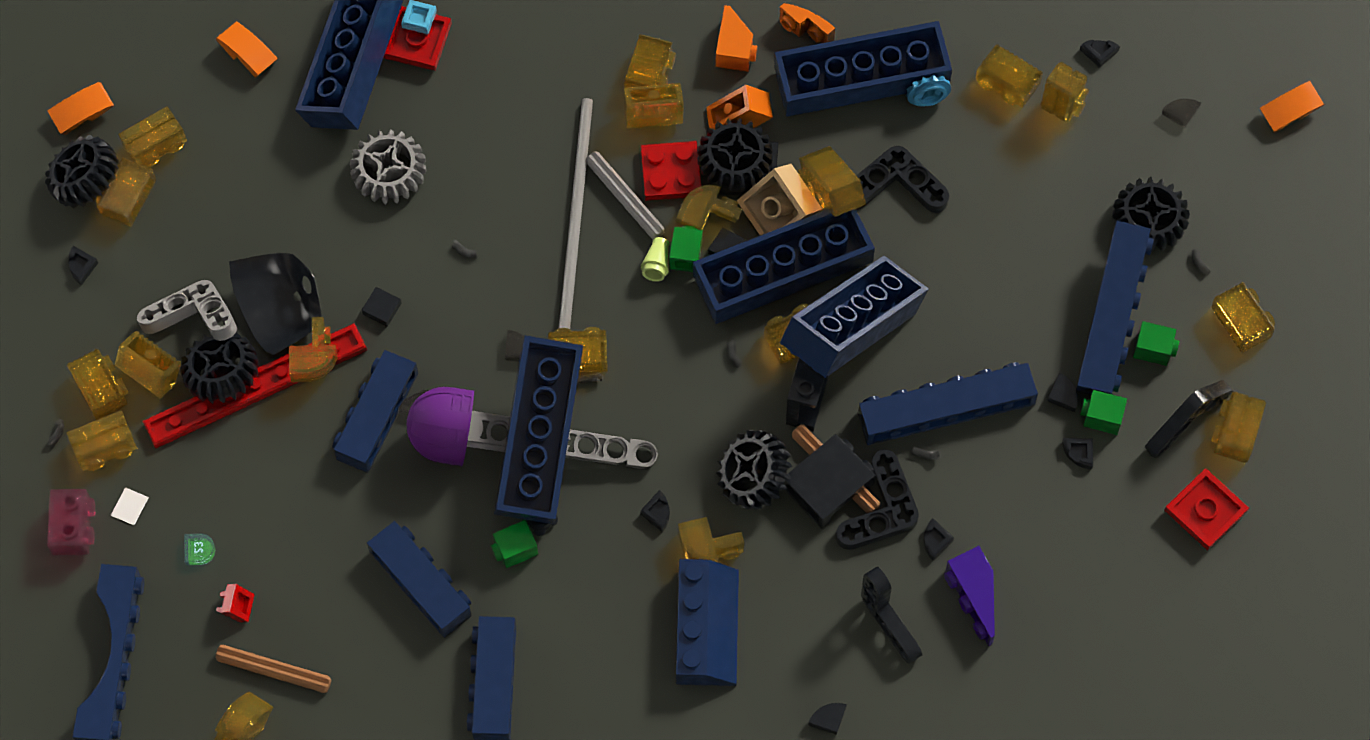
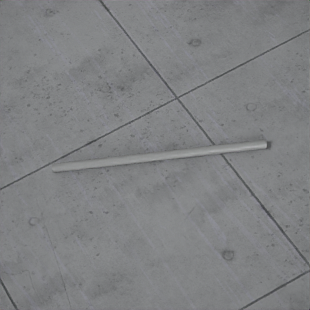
[558,98,593,335]

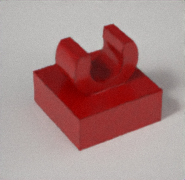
[216,584,255,622]

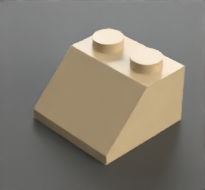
[737,164,823,236]

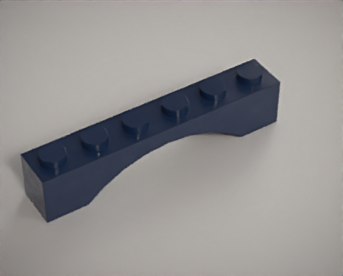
[73,564,144,740]

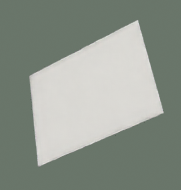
[111,488,149,525]

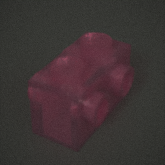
[48,489,95,556]

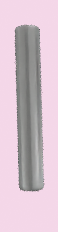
[586,151,664,239]

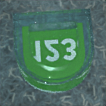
[184,533,216,566]

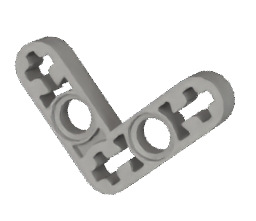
[137,280,237,341]

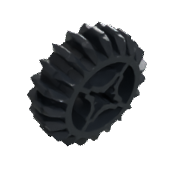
[697,118,773,193]
[45,135,119,208]
[1112,177,1190,252]
[180,332,259,404]
[716,430,793,509]

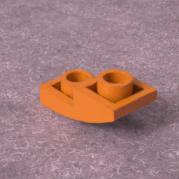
[779,3,835,43]
[216,21,278,78]
[1260,81,1325,133]
[47,82,114,135]

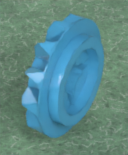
[907,75,951,106]

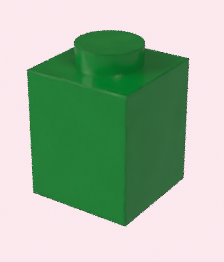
[669,225,703,272]
[1133,321,1179,366]
[1080,390,1127,435]
[490,520,539,569]

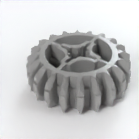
[350,129,427,205]

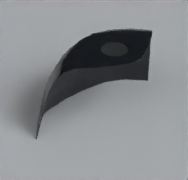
[229,253,322,355]

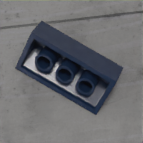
[676,559,739,686]

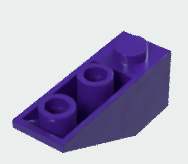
[944,546,995,646]

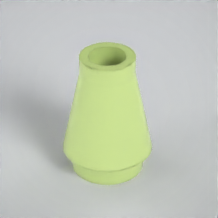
[641,237,670,281]

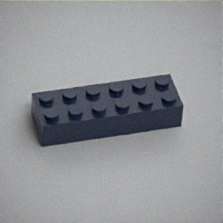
[295,0,403,130]
[774,21,952,117]
[693,200,875,324]
[780,256,929,378]
[494,335,583,524]

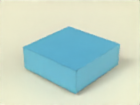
[401,0,437,34]

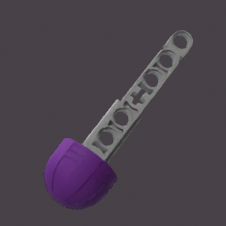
[406,387,658,469]

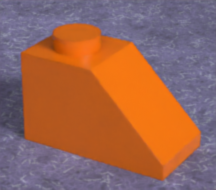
[716,5,758,72]
[706,85,773,130]

